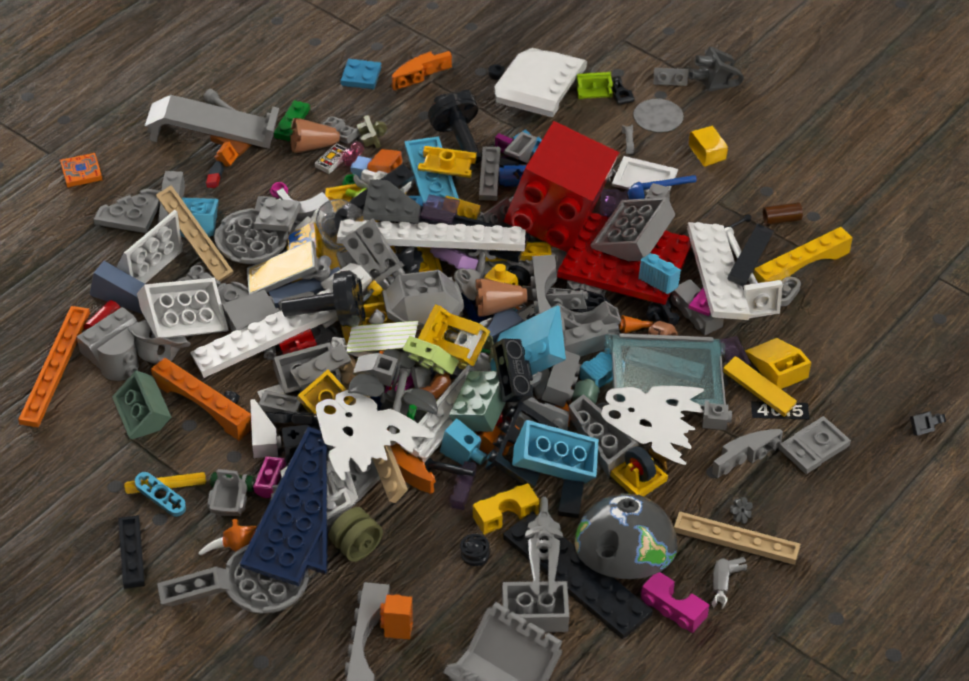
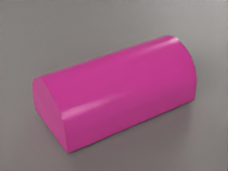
[253,456,286,498]

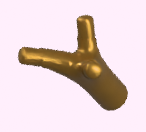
[648,448,672,471]

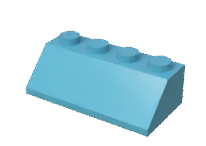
[512,420,599,484]

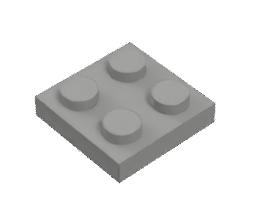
[254,199,301,231]
[794,416,851,464]

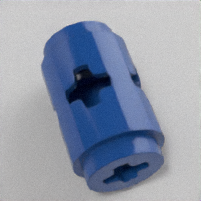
[499,165,527,187]

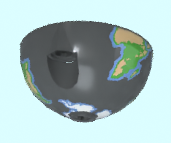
[575,494,677,579]

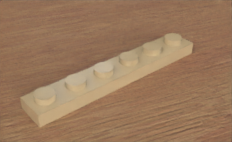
[156,185,233,282]
[674,511,801,565]

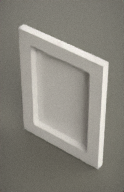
[612,156,678,194]

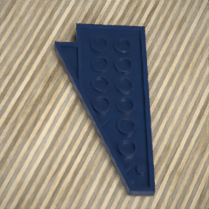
[239,427,327,586]

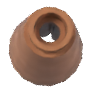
[475,279,527,317]

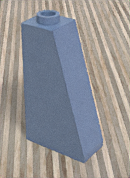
[90,261,145,314]

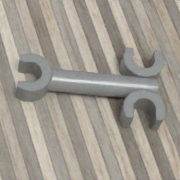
[469,249,496,279]

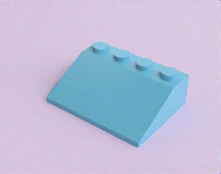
[490,306,566,375]

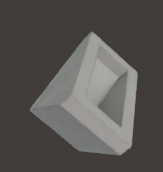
[504,132,537,163]

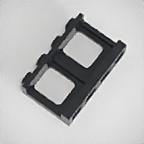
[485,401,559,489]

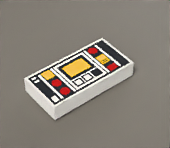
[315,143,350,174]

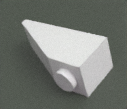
[251,399,281,458]

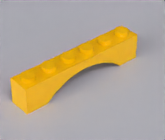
[753,227,853,283]

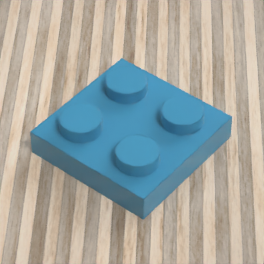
[341,59,381,89]

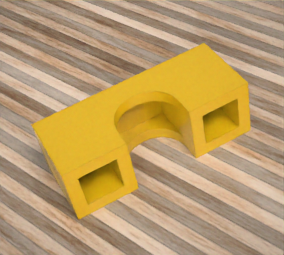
[473,483,539,534]

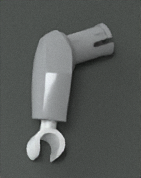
[712,557,747,609]

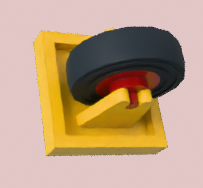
[610,446,668,497]

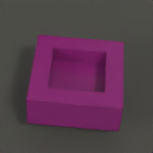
[495,133,513,156]

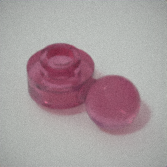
[342,141,364,166]

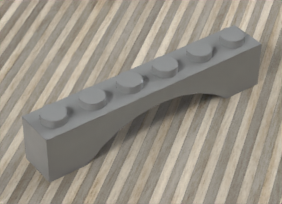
[529,255,565,344]
[345,582,390,681]

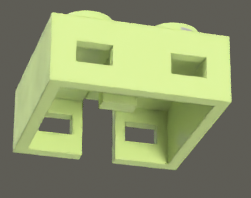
[403,336,459,375]

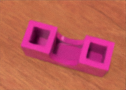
[641,572,709,633]

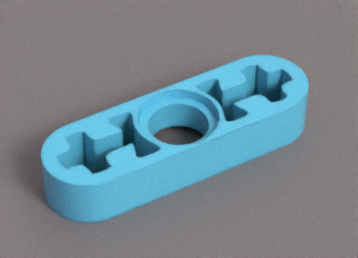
[135,472,186,517]

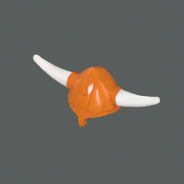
[199,519,257,555]

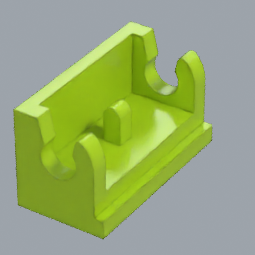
[576,72,613,99]

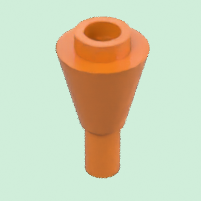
[618,315,653,334]

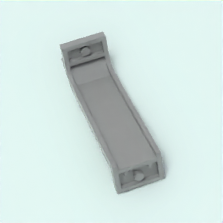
[145,95,279,149]

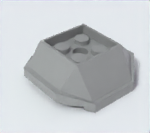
[382,270,464,330]

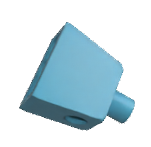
[440,418,487,466]

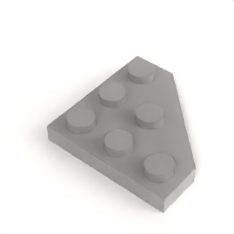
[94,188,161,233]

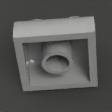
[97,328,139,381]

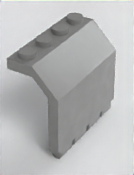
[444,602,563,681]

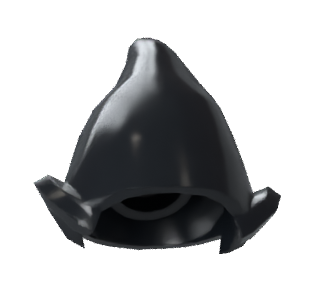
[395,246,424,274]

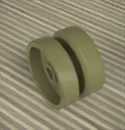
[329,507,383,562]

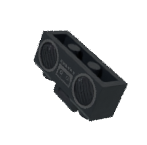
[492,338,533,402]

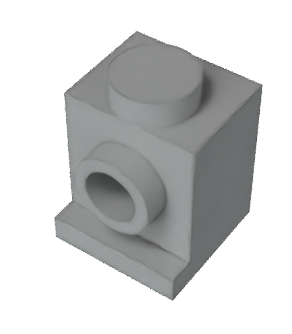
[703,400,732,430]

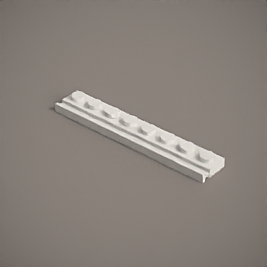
[401,352,492,462]

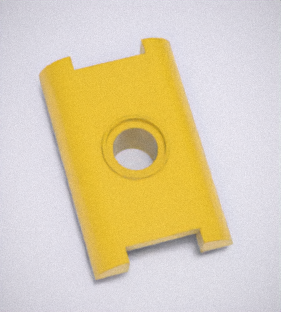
[418,146,477,178]

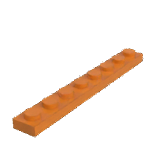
[18,306,90,428]

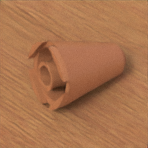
[290,118,340,153]

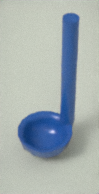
[627,175,697,200]

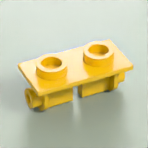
[442,195,481,220]

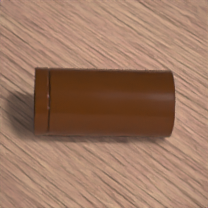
[762,202,803,225]

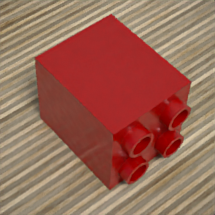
[503,121,620,253]

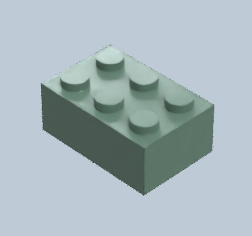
[449,371,506,432]

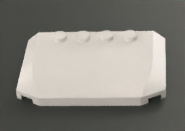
[494,48,587,117]

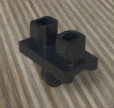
[646,300,680,326]

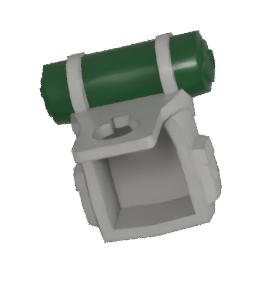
[208,469,256,516]

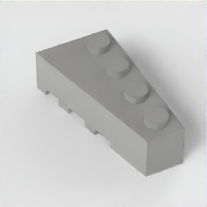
[569,394,638,478]

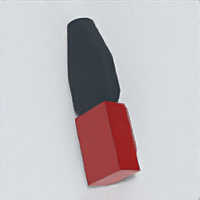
[206,161,223,188]

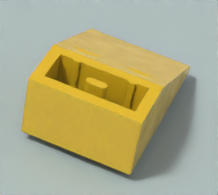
[744,338,811,389]

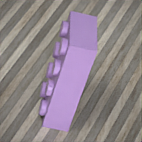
[430,247,479,270]

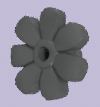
[730,497,753,524]

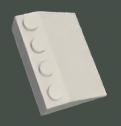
[116,210,183,283]
[137,278,229,338]

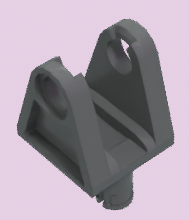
[688,46,744,91]

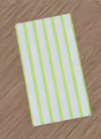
[346,321,418,353]

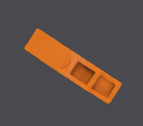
[392,51,452,90]
[387,429,436,494]

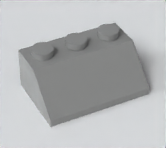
[77,307,138,370]
[273,342,342,394]

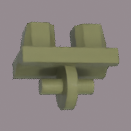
[357,115,387,149]

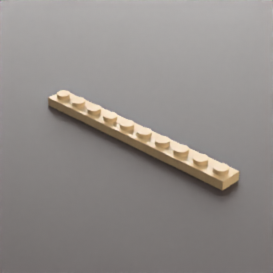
[339,354,408,503]

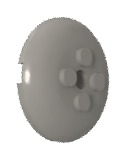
[214,208,288,264]
[226,545,309,614]

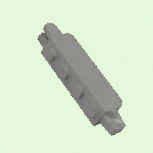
[564,320,619,357]

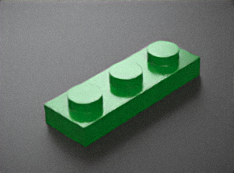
[274,100,310,141]

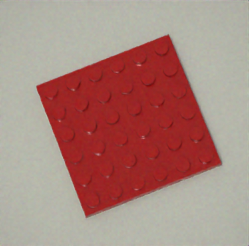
[557,213,692,305]

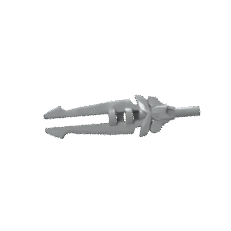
[525,497,563,597]

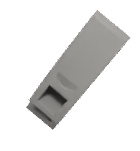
[712,429,783,479]

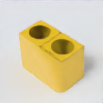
[689,126,728,167]

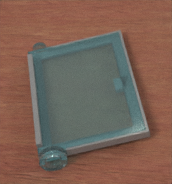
[604,333,726,409]

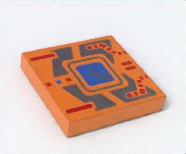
[60,153,102,187]

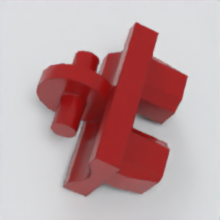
[279,329,317,355]

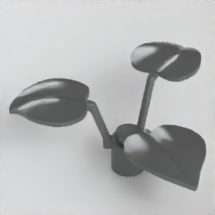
[348,349,438,415]

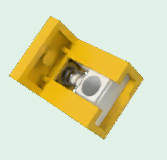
[418,304,490,366]

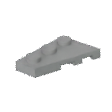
[509,397,569,431]

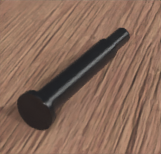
[425,458,475,477]

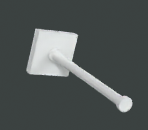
[724,227,783,318]

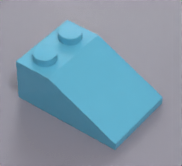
[180,197,219,237]

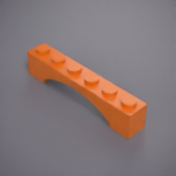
[151,358,252,441]

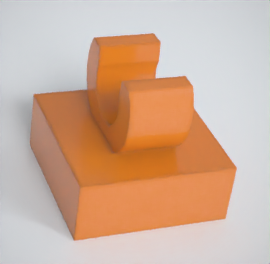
[214,141,239,167]

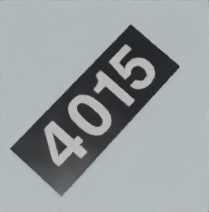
[751,401,809,420]

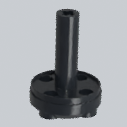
[427,90,482,165]
[282,270,366,327]

